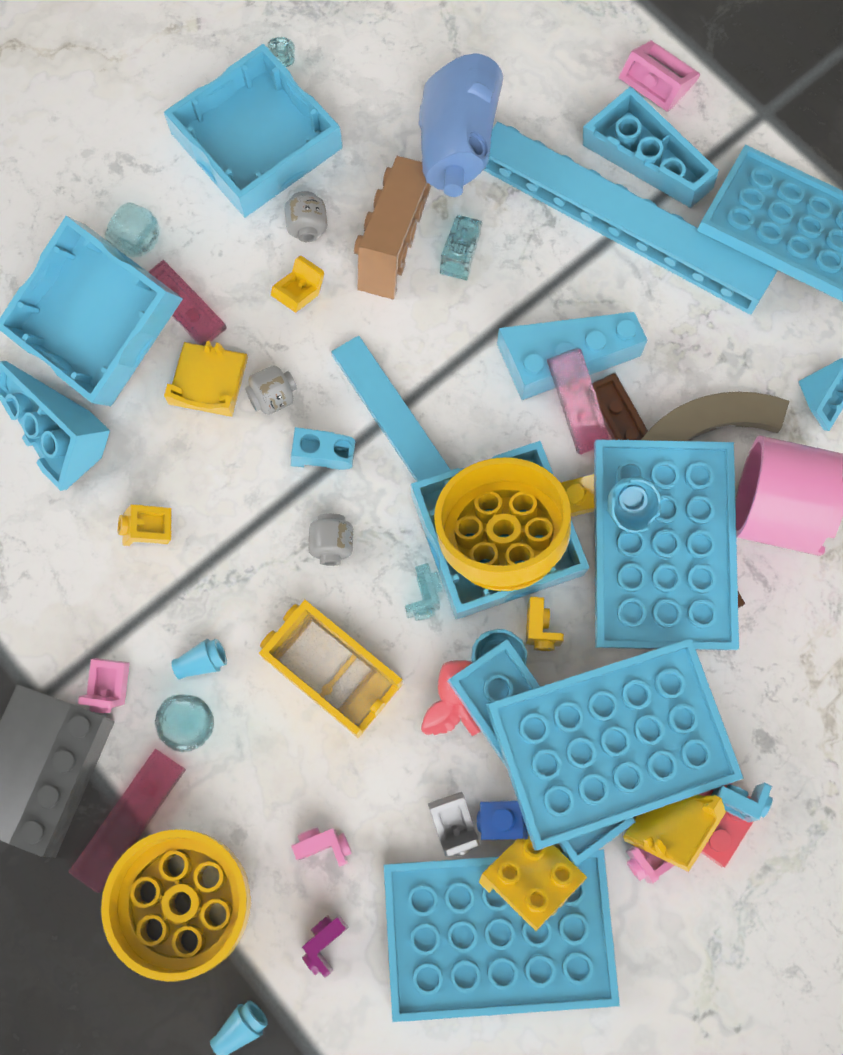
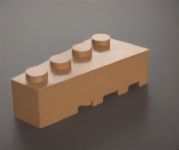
[354,156,431,300]

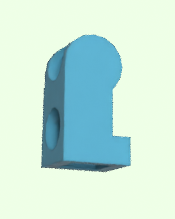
[291,427,356,470]

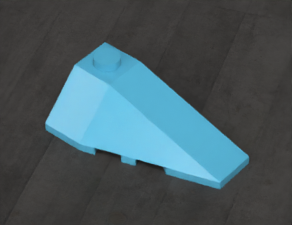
[0,361,110,491]

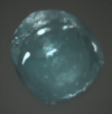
[105,202,160,257]
[154,694,214,753]

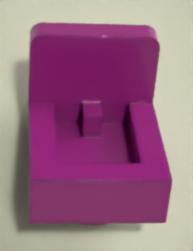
[302,915,349,978]

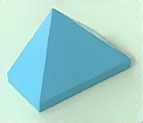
[798,358,843,431]

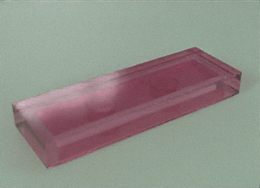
[148,259,227,346]
[547,348,610,455]

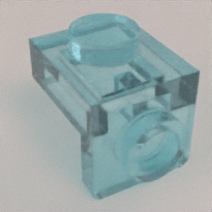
[405,563,443,621]

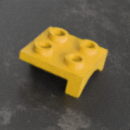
[164,341,248,417]
[623,794,726,872]
[479,833,587,931]

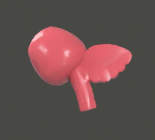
[421,660,481,736]

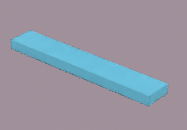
[331,335,451,506]

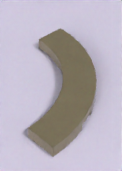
[641,392,790,441]

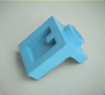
[711,782,773,822]

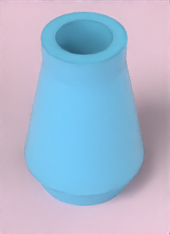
[171,639,227,680]
[210,1001,268,1055]

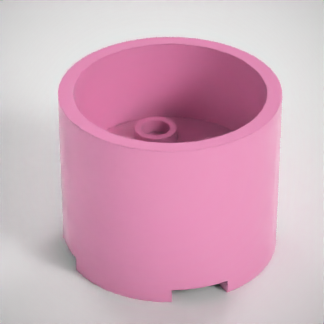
[735,435,843,556]

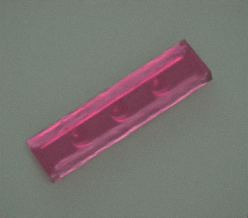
[68,748,186,893]

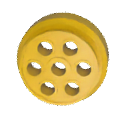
[434,457,571,591]
[101,829,251,981]

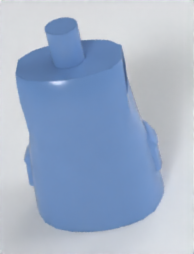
[418,53,504,197]

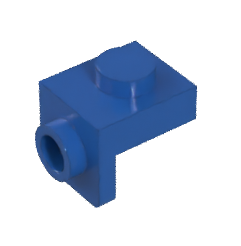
[476,801,528,840]

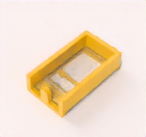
[259,600,403,738]

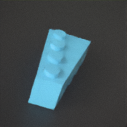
[583,86,719,208]
[497,312,648,400]

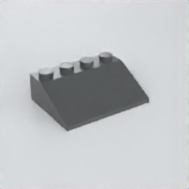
[0,684,115,858]

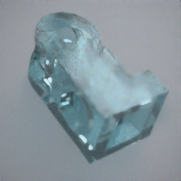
[440,214,482,281]

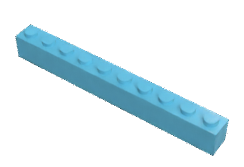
[483,121,777,315]

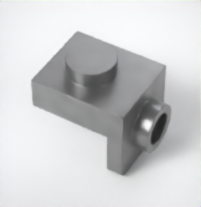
[428,792,480,857]

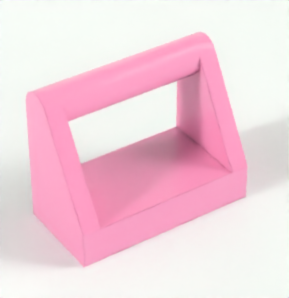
[619,40,700,111]

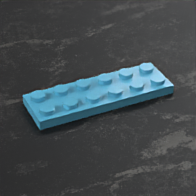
[447,639,635,866]

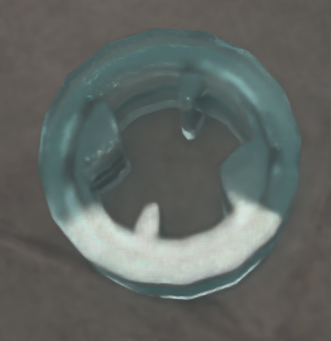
[268,37,295,67]

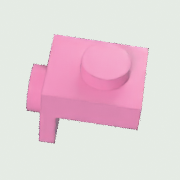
[78,658,130,713]
[292,828,352,867]
[626,846,674,883]

